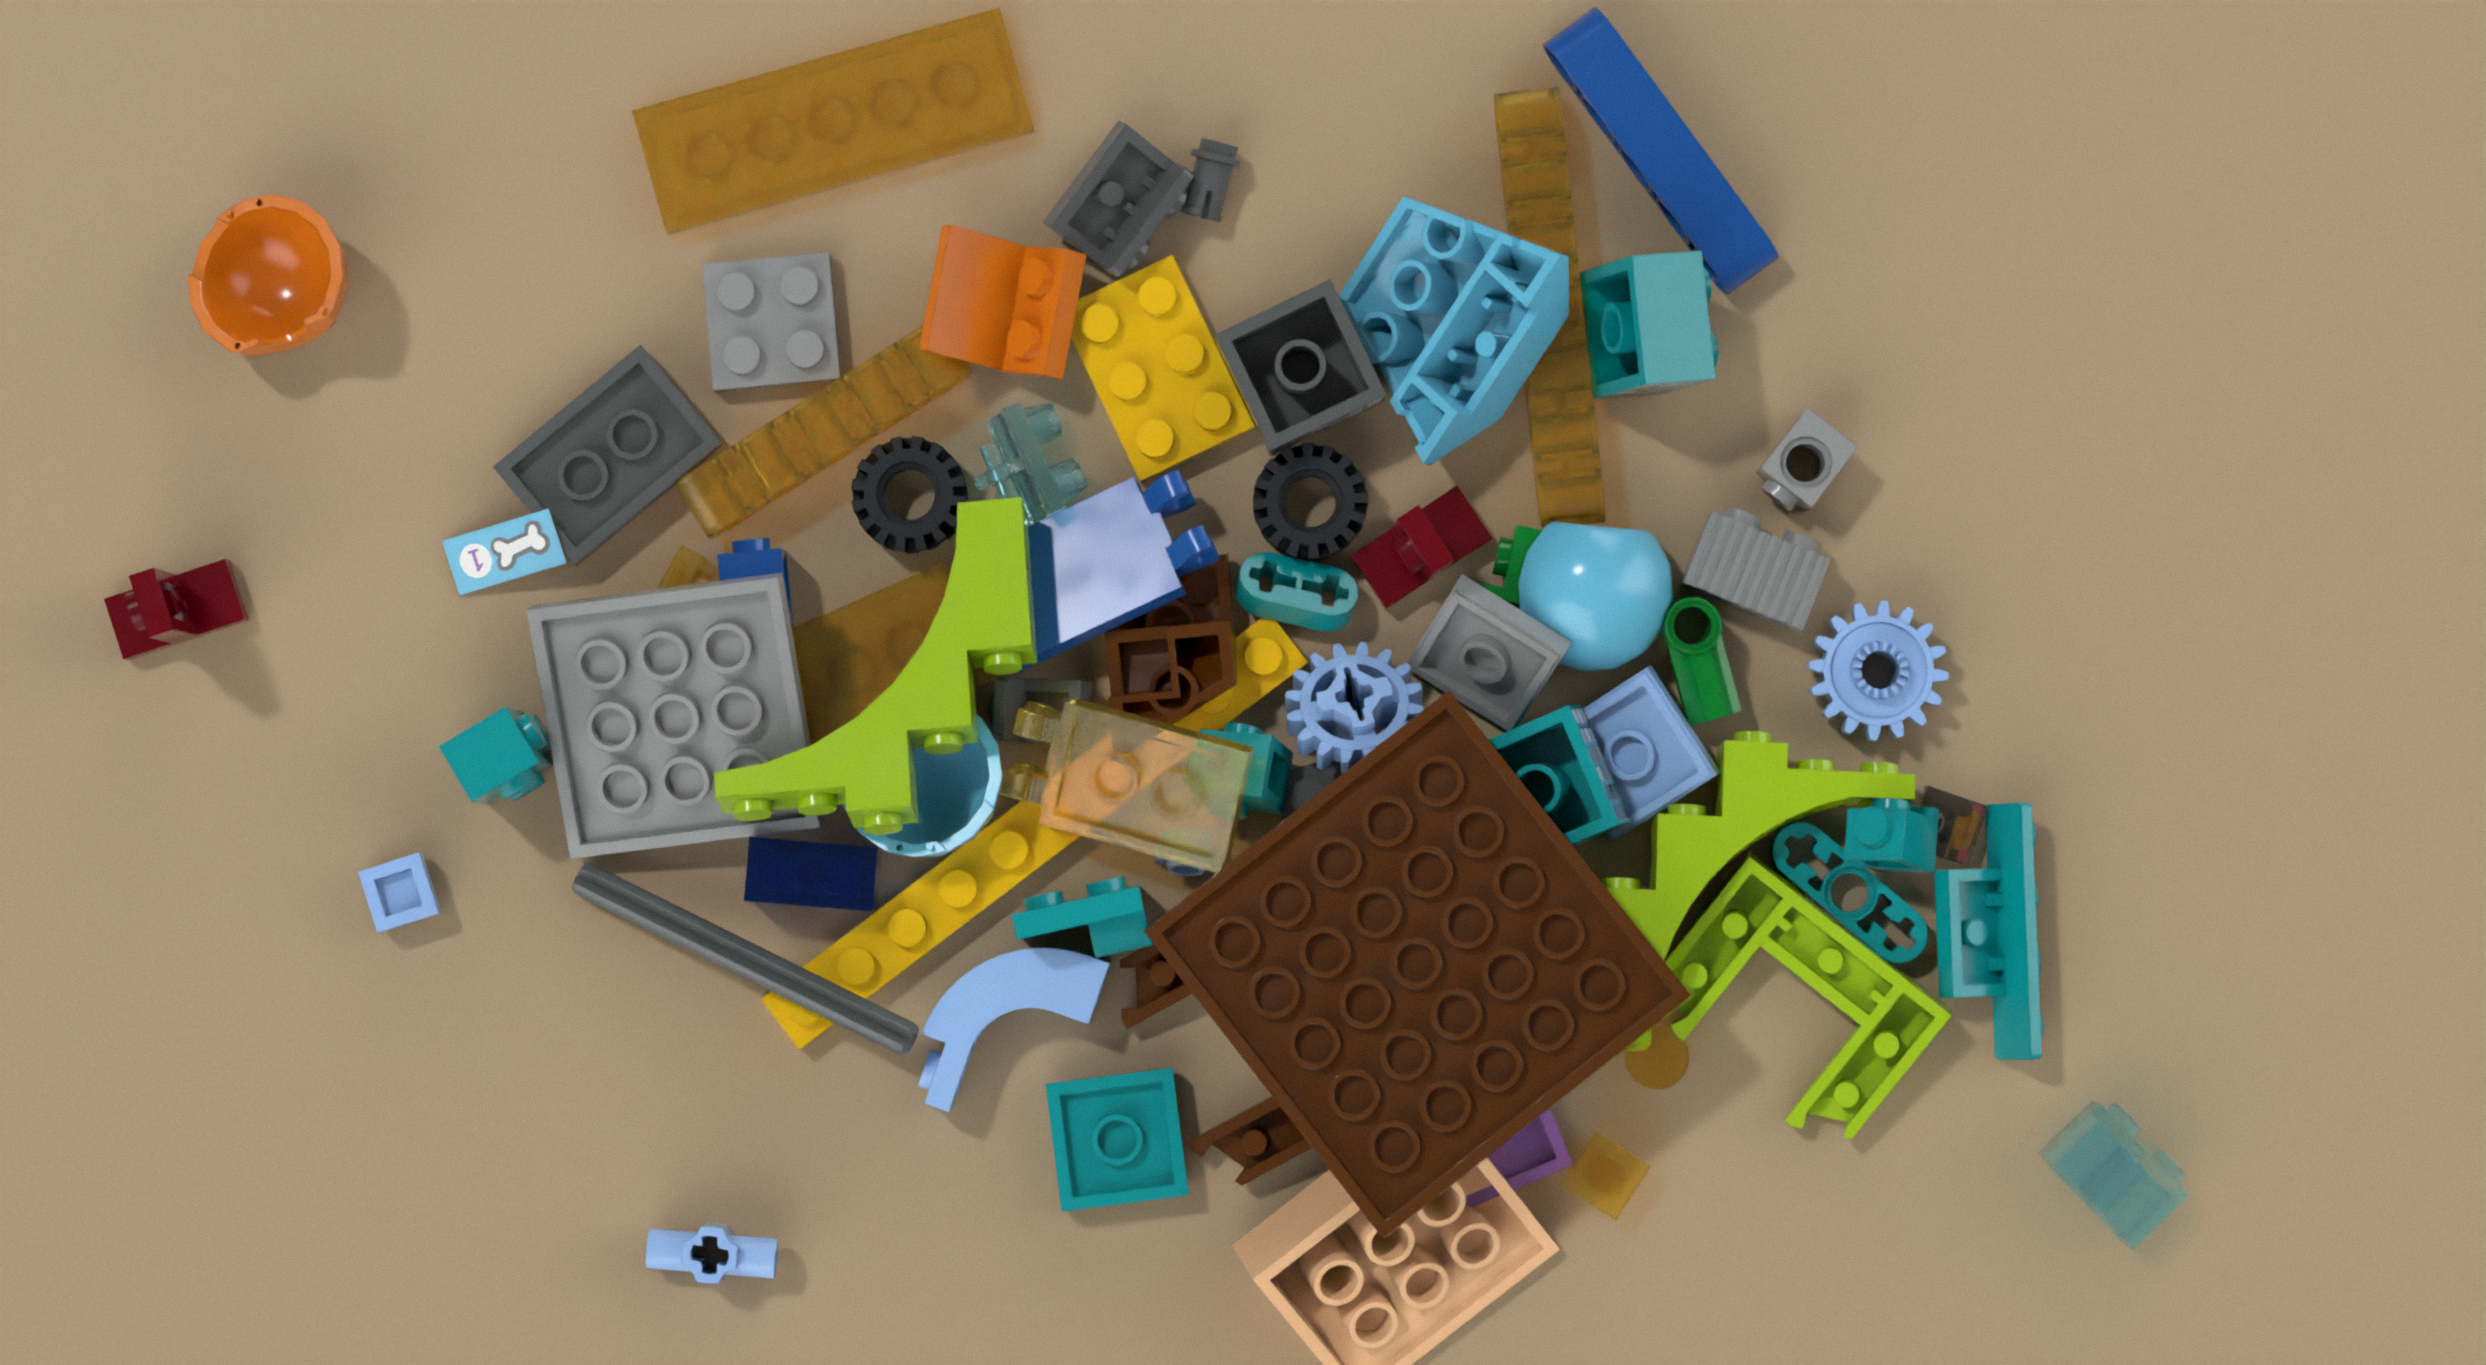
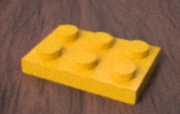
[1071,255,1255,483]

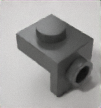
[988,676,1093,746]

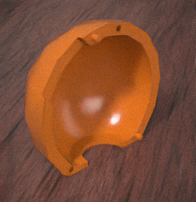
[188,194,349,355]

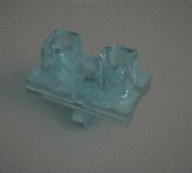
[973,401,1088,525]

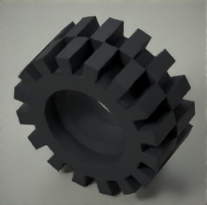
[851,436,968,554]
[1253,443,1368,560]

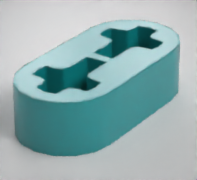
[1235,552,1358,632]

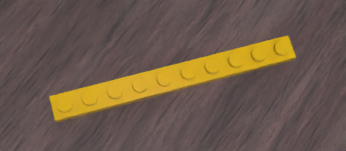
[761,618,1308,1050]

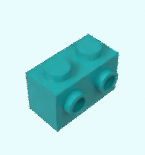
[438,706,553,804]

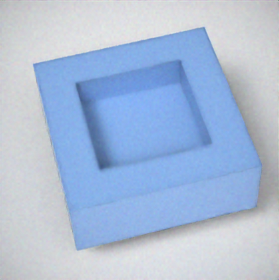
[358,852,442,933]

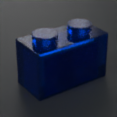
[744,837,882,912]

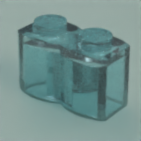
[2037,1100,2189,1249]

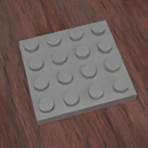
[527,573,824,859]

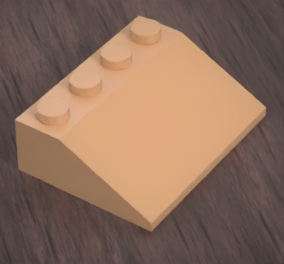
[1232,1157,1560,1365]

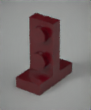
[1350,486,1492,610]
[104,559,249,660]

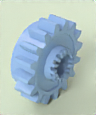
[1806,600,1949,741]

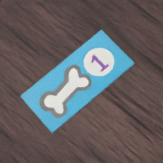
[442,509,566,595]

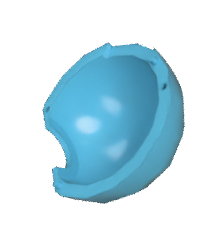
[1518,522,1674,672]
[842,714,1002,857]

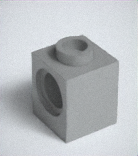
[1755,408,1859,512]

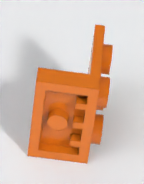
[919,225,1087,380]

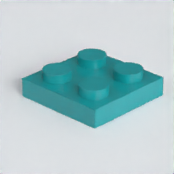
[1045,1067,1189,1212]

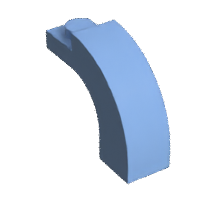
[918,947,1111,1112]

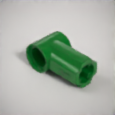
[1660,597,1742,725]

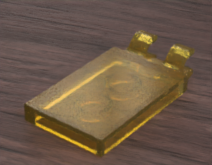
[1000,697,1255,873]

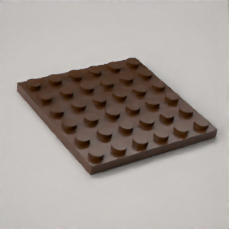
[1144,690,1692,1239]

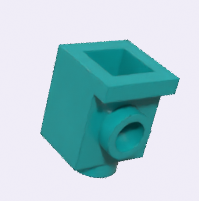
[1844,798,1939,872]

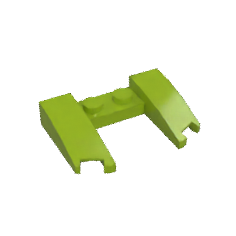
[1664,851,1952,1140]

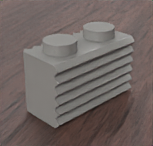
[1680,506,1831,633]

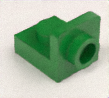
[1474,525,1542,608]

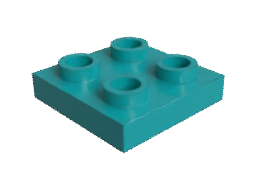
[1012,876,1153,958]

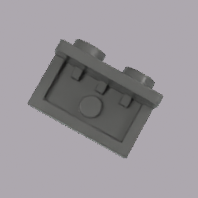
[1043,121,1194,276]

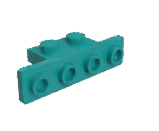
[1934,802,2044,1060]

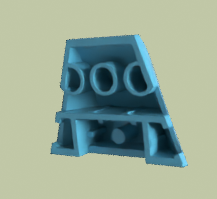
[1339,196,1569,465]

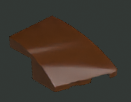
[1105,553,1237,756]

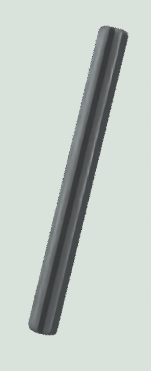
[572,863,919,1055]

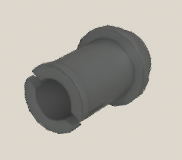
[1181,138,1241,222]

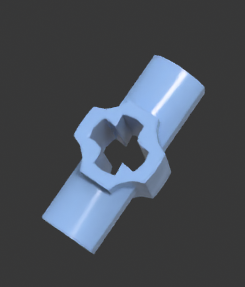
[646,1223,779,1284]

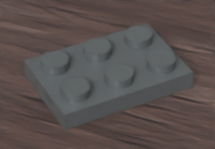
[493,345,724,566]

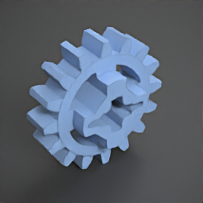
[1285,642,1424,774]

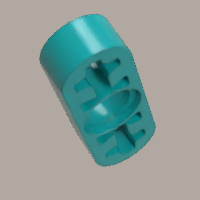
[1770,822,1928,963]

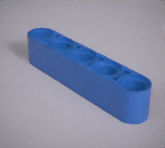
[1543,7,1779,295]

